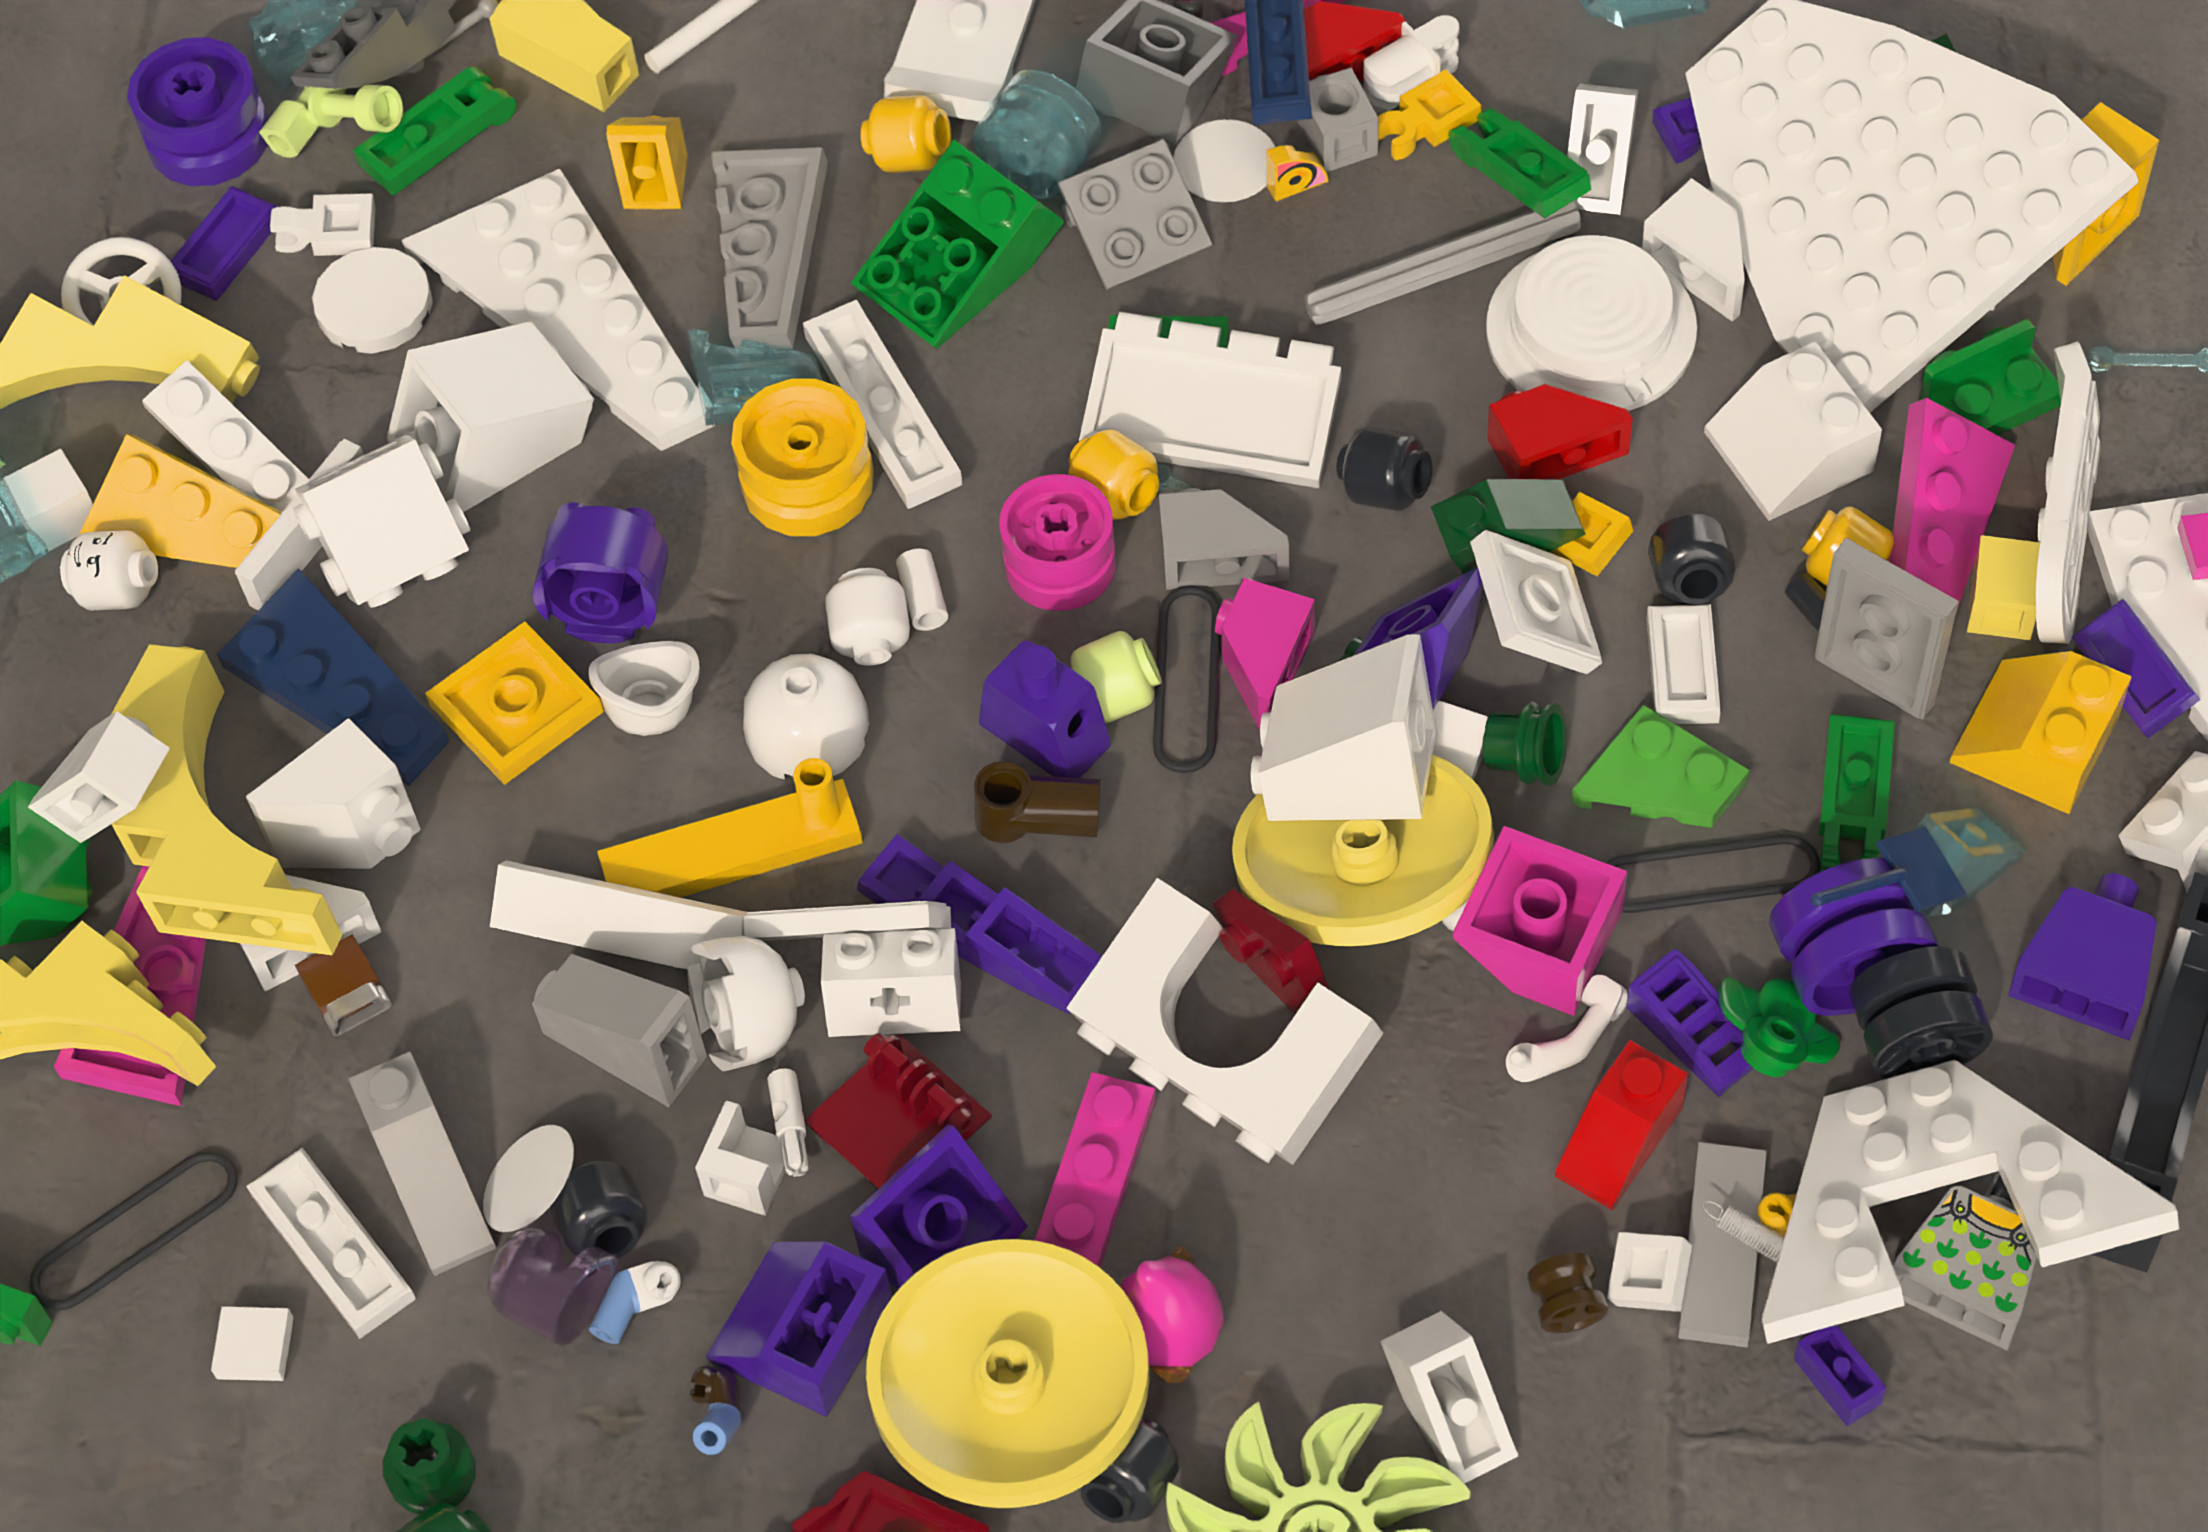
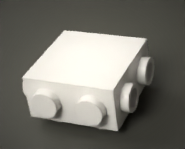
[292,435,470,608]

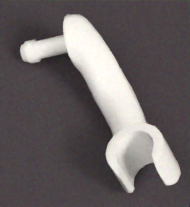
[1506,975,1628,1082]

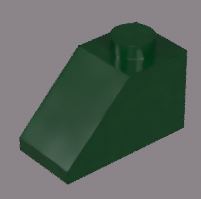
[1431,479,1586,574]

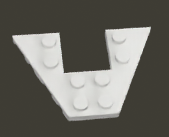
[1762,1060,2179,1343]

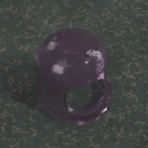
[487,1227,619,1347]

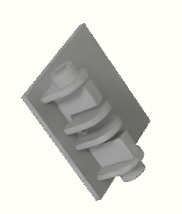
[1058,139,1213,290]

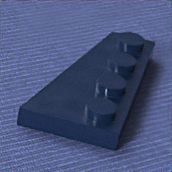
[217,568,449,786]

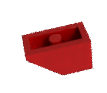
[1304,1,1406,82]
[1487,384,1633,480]
[1555,1040,1688,1211]

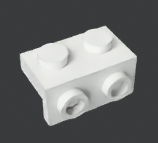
[2119,751,2208,893]

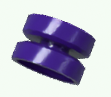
[127,37,269,186]
[1769,858,1940,1016]

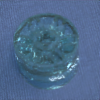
[973,70,1101,199]

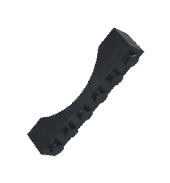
[2090,872,2208,1273]

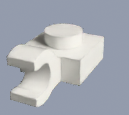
[270,194,375,256]

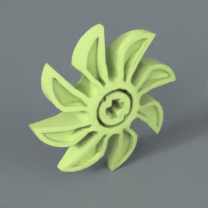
[1166,1402,1471,1532]

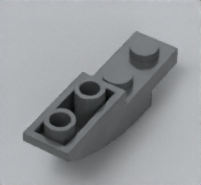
[290,0,457,89]

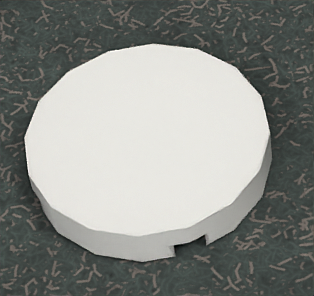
[312,247,433,354]

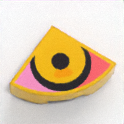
[1266,145,1328,202]

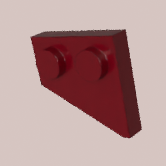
[1213,888,1330,1015]

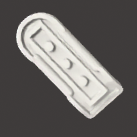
[884,0,1036,122]
[2036,341,2101,644]

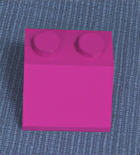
[1453,826,1627,1016]

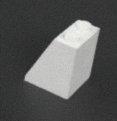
[387,321,594,512]
[1251,634,1436,821]

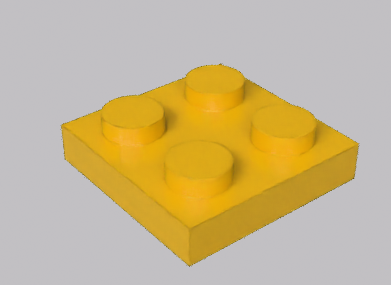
[425,621,604,785]

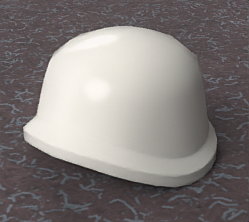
[589,641,700,736]

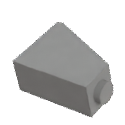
[532,954,707,1107]

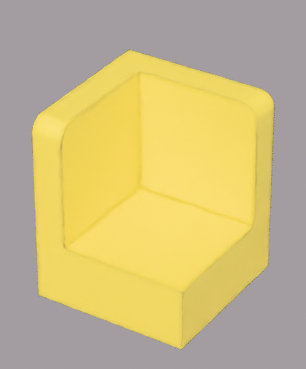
[1967,535,2040,640]

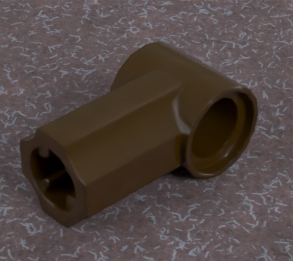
[974,761,1101,843]

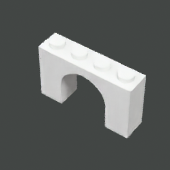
[1066,878,1383,1165]

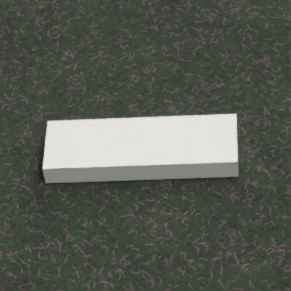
[235,439,364,610]
[743,901,951,941]
[246,1148,416,1339]

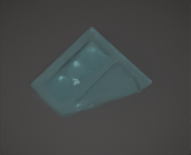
[688,329,822,426]

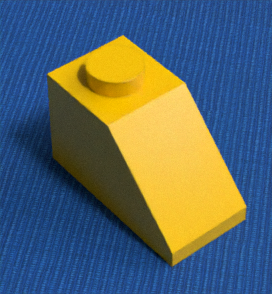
[606,116,687,209]

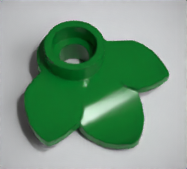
[1718,977,1840,1077]

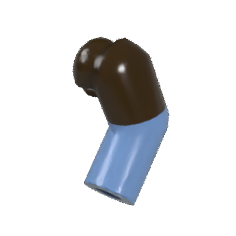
[689,1365,741,1455]

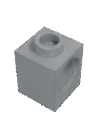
[1298,68,1378,172]

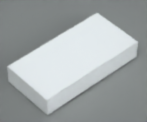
[1646,604,1720,724]

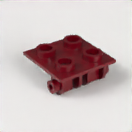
[804,1032,992,1189]

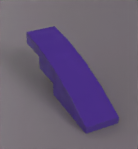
[857,834,1102,1015]

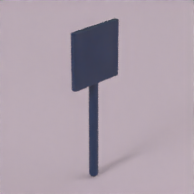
[1810,827,1967,912]

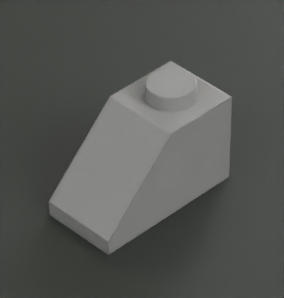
[1159,488,1290,590]

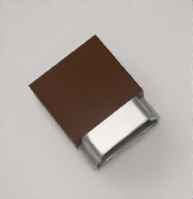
[295,934,392,1036]

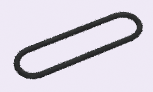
[1153,586,1220,773]
[1605,835,1819,913]
[29,1151,237,1310]

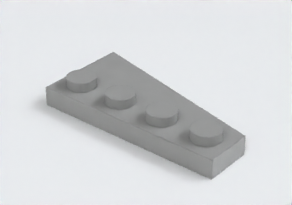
[712,147,828,351]

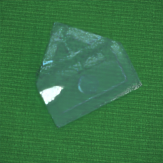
[248,0,359,90]

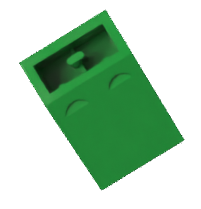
[850,140,1065,349]

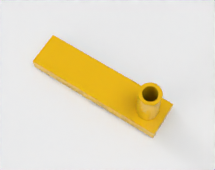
[597,758,863,898]

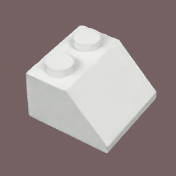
[1704,341,1882,521]
[246,718,421,869]

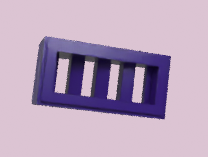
[1626,948,1754,1097]

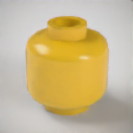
[861,95,951,173]
[1068,429,1159,520]
[1801,506,1894,586]

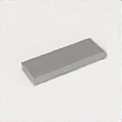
[1678,1142,1767,1347]

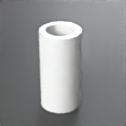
[896,549,948,630]

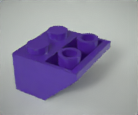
[706,1241,892,1417]

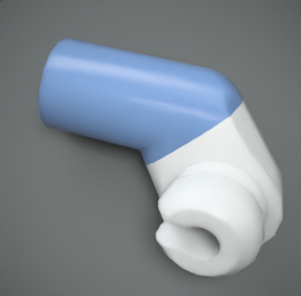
[589,1261,681,1344]

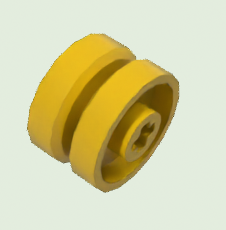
[731,379,874,536]

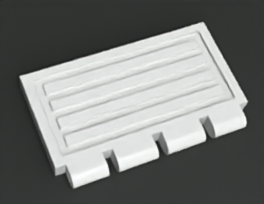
[1079,312,1342,488]

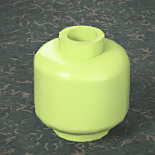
[1071,631,1162,723]

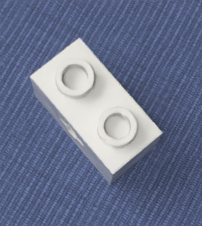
[821,928,961,1037]

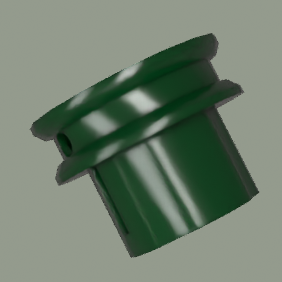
[1483,701,1567,786]
[383,1418,476,1514]

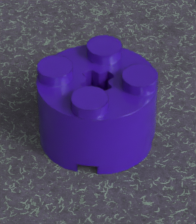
[532,502,669,643]

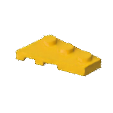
[79,434,282,568]

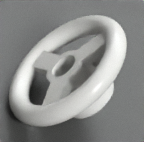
[61,237,182,326]

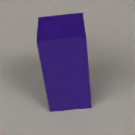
[1794,1325,1887,1427]

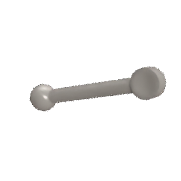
[406,0,499,73]

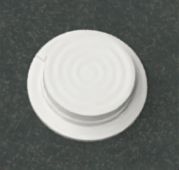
[1486,235,1697,411]

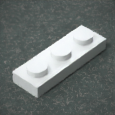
[142,360,309,512]

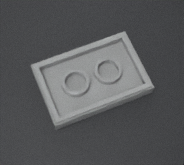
[1814,538,1959,720]

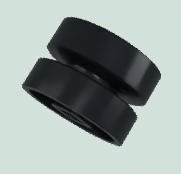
[1849,947,1993,1079]

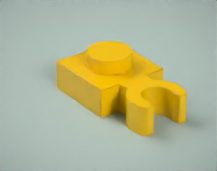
[1378,69,1481,160]
[1550,492,1634,577]

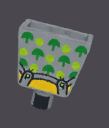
[1893,1173,2037,1351]

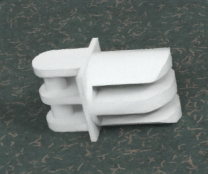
[1364,15,1459,113]

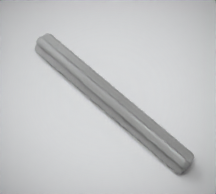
[1305,202,1581,325]

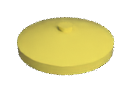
[1232,755,1494,946]
[866,1239,1149,1508]

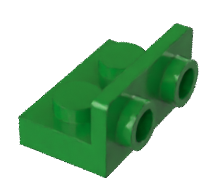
[1919,319,2061,436]

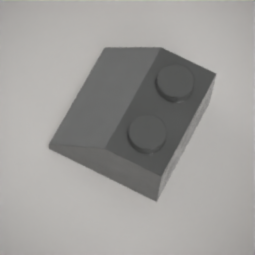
[1074,0,1238,144]

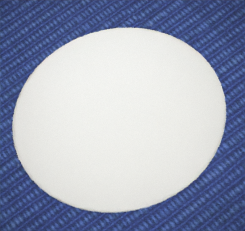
[1173,120,1275,202]
[483,1125,574,1232]

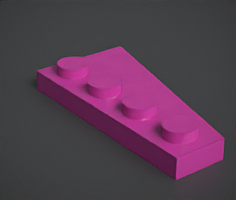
[1889,398,2015,612]
[54,866,206,1106]

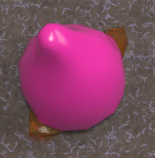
[1120,1245,1224,1383]

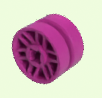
[999,474,1116,611]

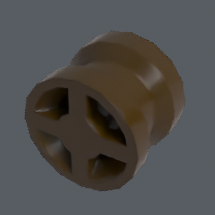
[1527,1252,1608,1333]

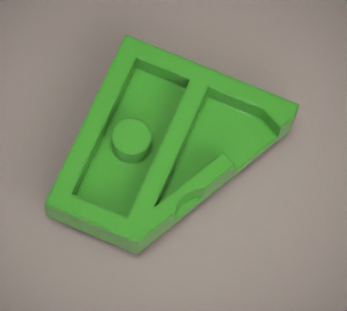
[1571,705,1750,828]

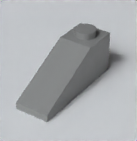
[348,1052,496,1276]

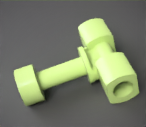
[260,84,403,158]

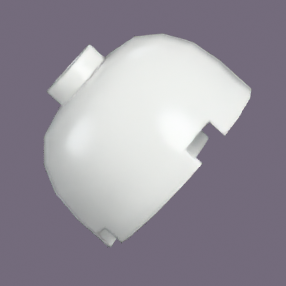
[743,654,869,780]
[688,936,805,1071]

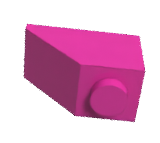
[1215,578,1315,730]

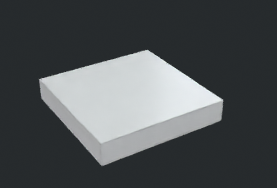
[1470,530,1602,674]

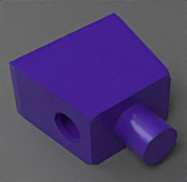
[979,640,1111,778]
[2008,873,2157,1041]

